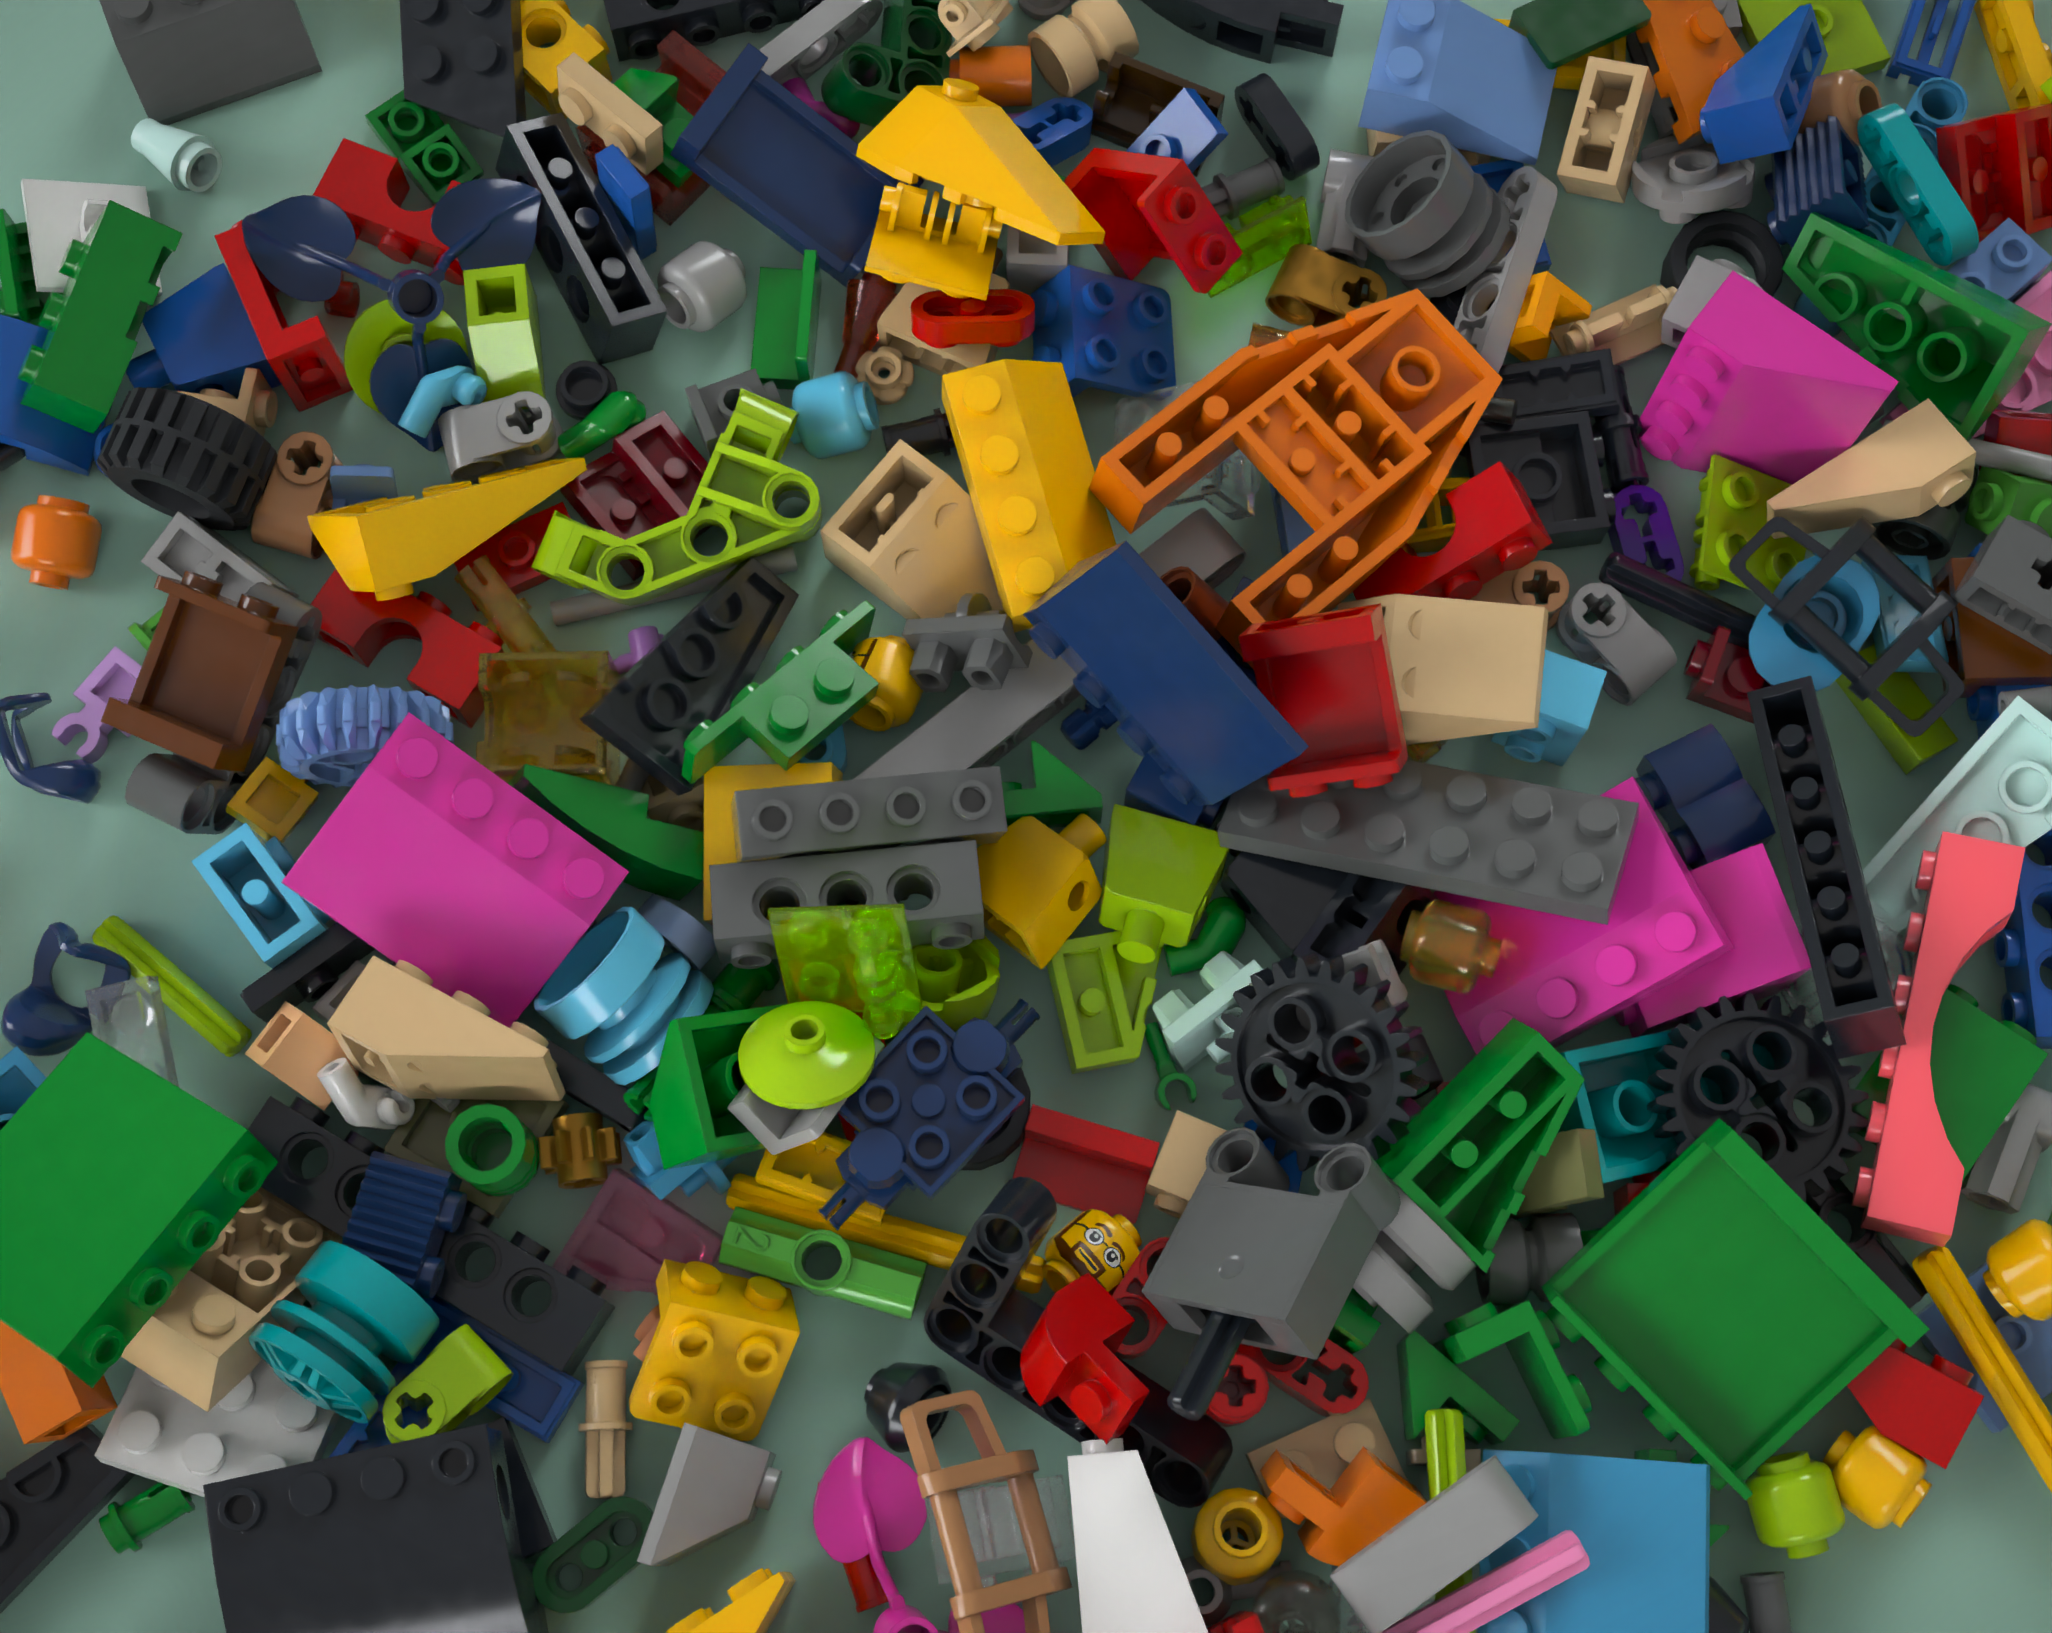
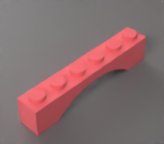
[1852,831,2026,1247]

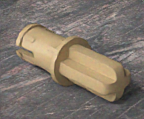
[578,1360,633,1499]

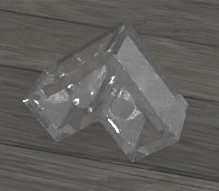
[925,1475,1076,1588]

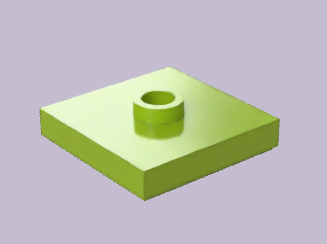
[1737,0,1891,75]

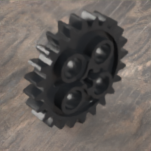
[1215,952,1429,1172]
[1647,992,1869,1202]

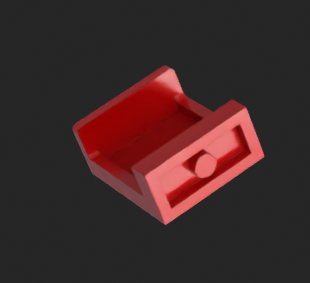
[1063,147,1243,294]
[214,220,353,412]
[1239,603,1409,797]

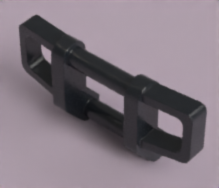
[1728,516,1965,737]

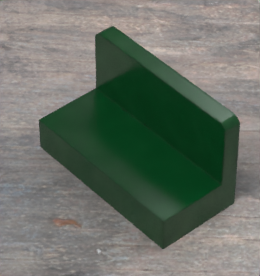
[1509,0,1652,70]

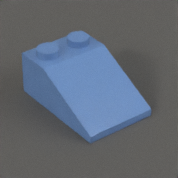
[1358,0,1557,166]

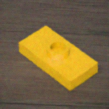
[755,1132,887,1227]

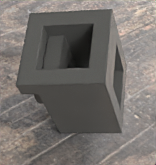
[685,368,783,458]

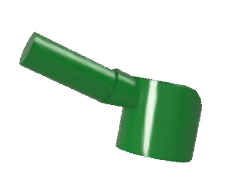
[1145,1022,1197,1111]

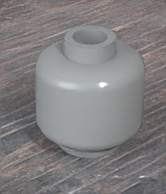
[657,241,747,333]

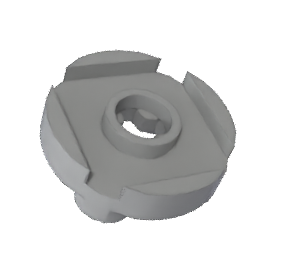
[1632,133,1755,224]

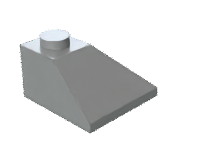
[637,1422,782,1566]

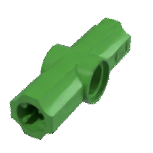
[718,1207,928,1321]

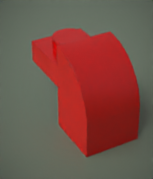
[1020,1273,1150,1445]

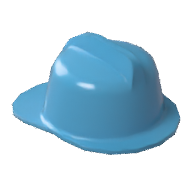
[1749,556,1880,691]

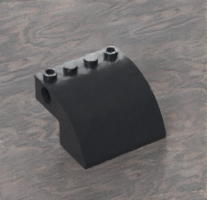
[203,1423,549,1633]

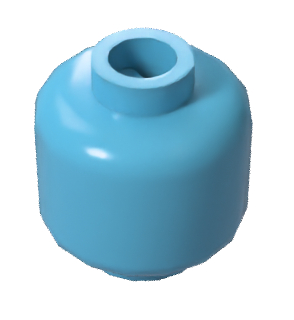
[790,371,879,459]

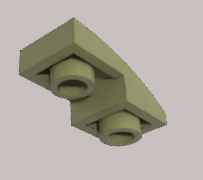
[1509,1128,1605,1219]

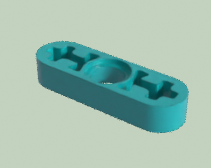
[1857,103,1979,266]

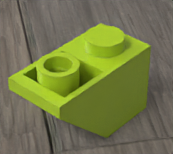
[463,263,546,409]

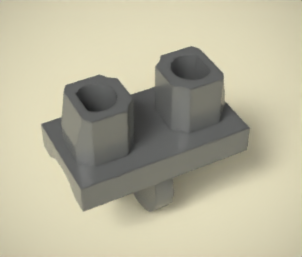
[902,593,1033,692]

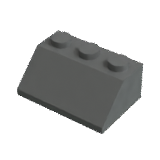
[99,0,322,125]

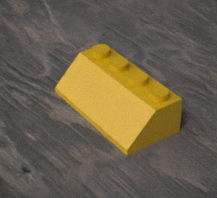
[942,359,1117,633]

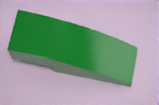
[508,764,704,901]

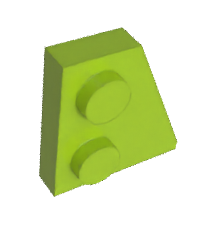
[1047,931,1165,1074]

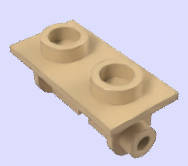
[938,0,1014,57]
[1549,284,1677,365]

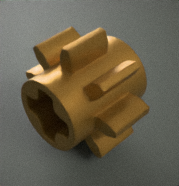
[538,1112,622,1189]

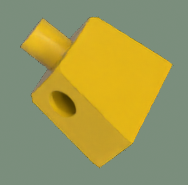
[977,813,1107,970]

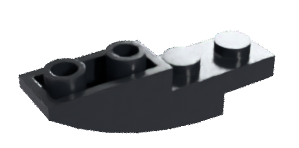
[1141,0,1344,64]

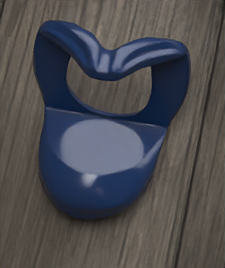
[0,693,102,804]
[1,922,131,1056]

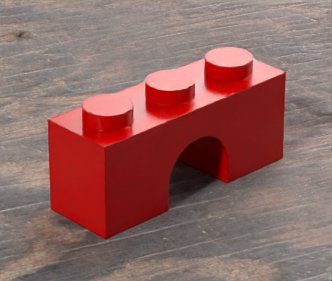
[313,138,464,285]
[1353,461,1553,600]
[310,569,513,729]

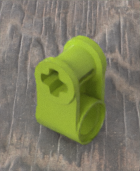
[382,1324,514,1444]

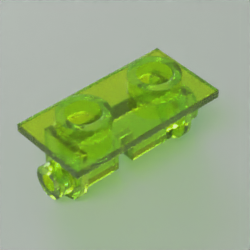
[1208,195,1312,298]

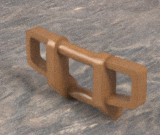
[900,1390,1073,1633]

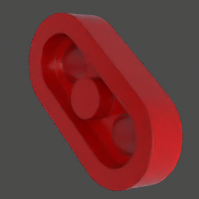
[910,289,1035,349]

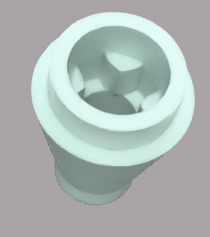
[131,118,222,192]

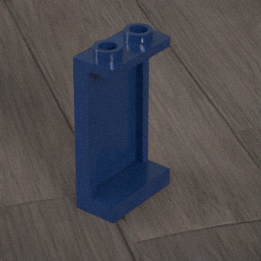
[670,43,925,288]

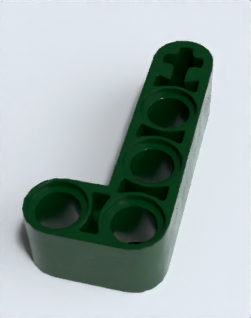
[821,0,952,127]

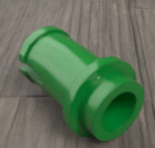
[99,1482,195,1554]

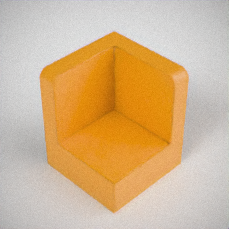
[1507,271,1592,362]

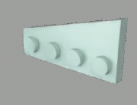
[1863,696,2052,936]

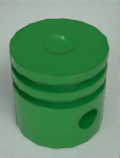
[445,1103,540,1197]

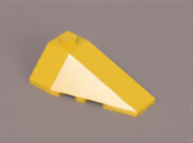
[856,78,1105,246]
[307,458,587,601]

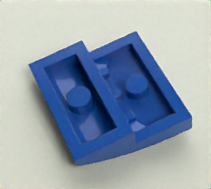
[0,314,114,476]

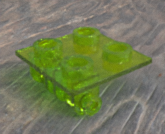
[768,904,923,1039]

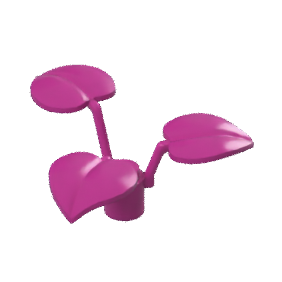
[813,1437,1026,1633]

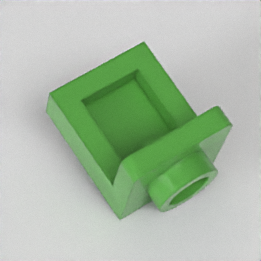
[1965,466,2052,539]

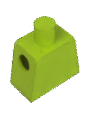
[1098,803,1229,964]

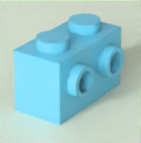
[1491,649,1607,767]
[191,823,332,969]

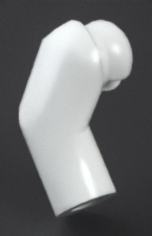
[317,1057,415,1130]

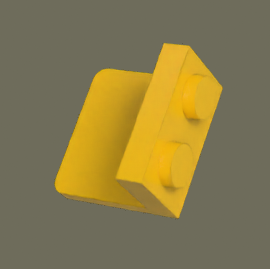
[629,1259,800,1441]

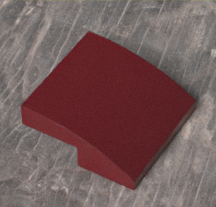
[560,410,712,581]

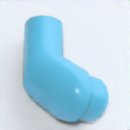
[398,365,487,438]

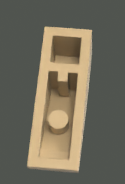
[1767,398,1976,539]

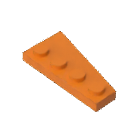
[1635,0,1745,145]

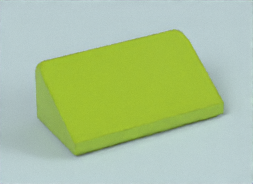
[1835,644,1959,775]

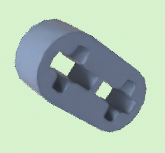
[637,894,717,971]

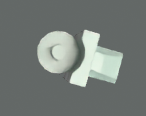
[1152,951,1263,1072]

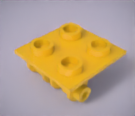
[864,182,1003,301]

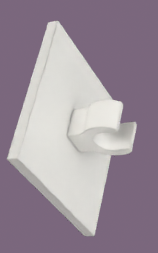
[21,178,162,297]

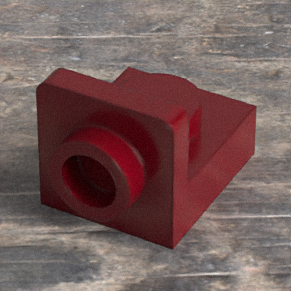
[1683,625,1771,724]

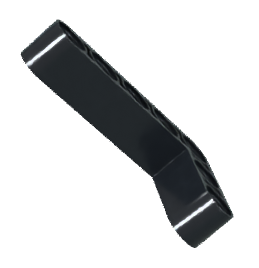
[923,1177,1233,1508]

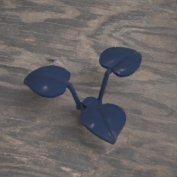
[242,178,541,452]

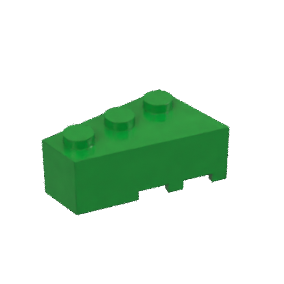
[18,200,183,434]
[1376,1018,1585,1273]

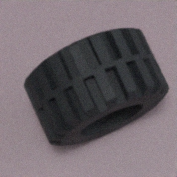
[97,387,278,531]

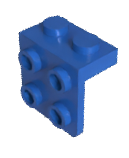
[1031,265,1176,403]

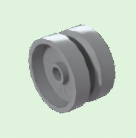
[1353,1177,1477,1334]

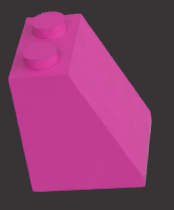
[1614,843,1811,1038]

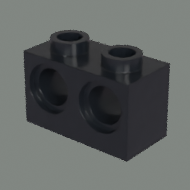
[1293,873,1447,976]

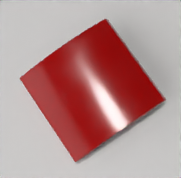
[1936,103,2052,243]

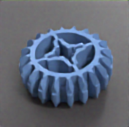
[276,684,454,788]

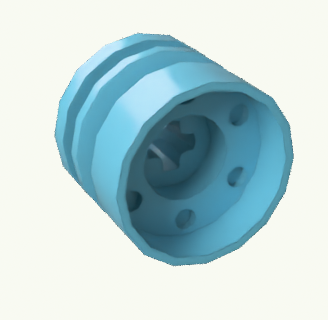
[534,907,714,1085]

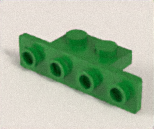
[681,600,879,784]

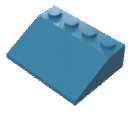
[1478,1449,1710,1633]

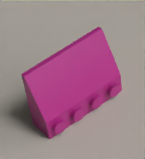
[1638,270,1899,485]
[281,712,629,1028]
[1423,777,1734,1055]

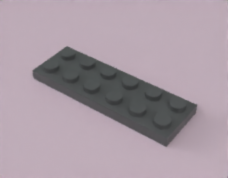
[1217,760,1639,925]

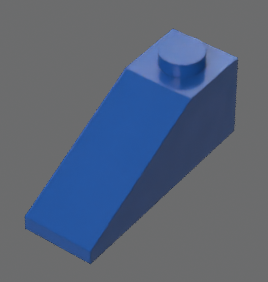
[1699,3,1828,165]

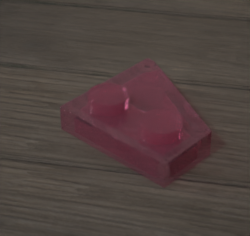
[552,1168,723,1295]

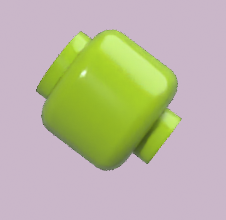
[1745,1451,1845,1559]

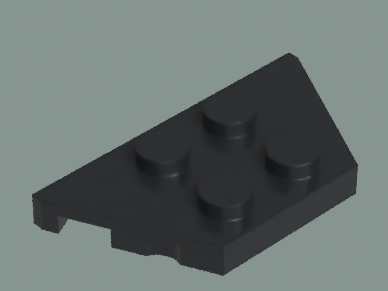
[399,0,526,138]

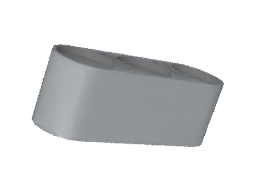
[1329,1455,1539,1633]

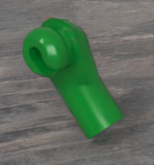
[558,391,646,458]
[1164,896,1246,977]

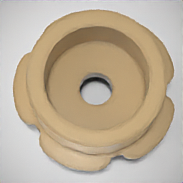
[855,346,914,405]

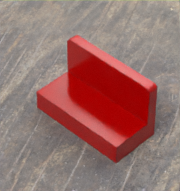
[1012,1104,1160,1225]

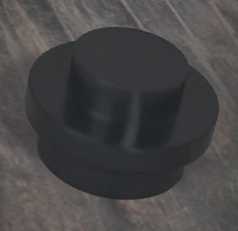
[556,360,618,421]

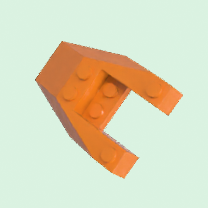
[1089,288,1503,670]

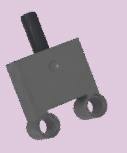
[1141,1127,1401,1421]

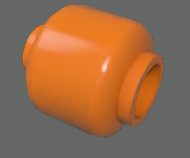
[11,495,102,590]

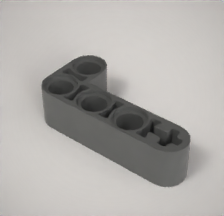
[125,582,322,834]

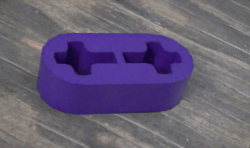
[1608,485,1684,581]

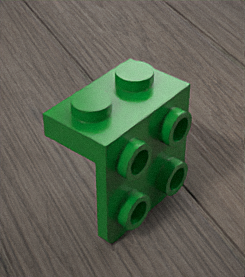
[1433,1300,1592,1439]

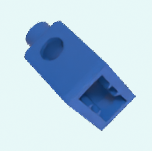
[126,263,282,398]

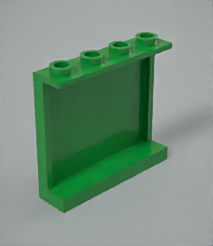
[0,1032,278,1388]
[1541,1118,1930,1501]

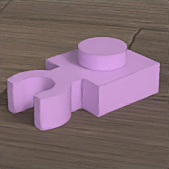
[52,646,142,764]

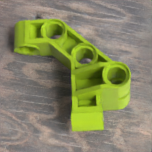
[531,388,822,606]

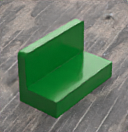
[751,249,822,390]

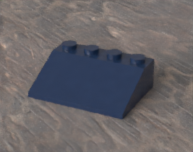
[1023,541,1309,806]

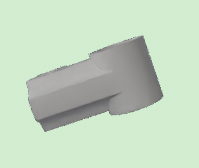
[1316,149,1374,268]
[1960,1083,2052,1214]

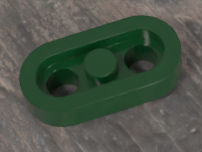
[532,1497,654,1613]

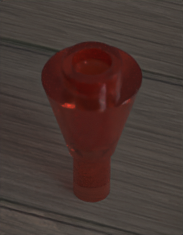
[833,273,897,378]

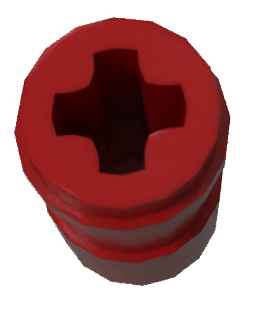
[1205,1352,1269,1427]

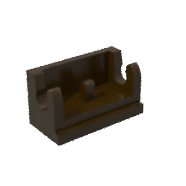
[1091,51,1225,177]

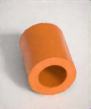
[949,45,1032,107]

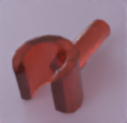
[324,270,360,318]

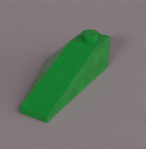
[1782,212,2052,442]

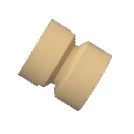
[1028,0,1139,98]

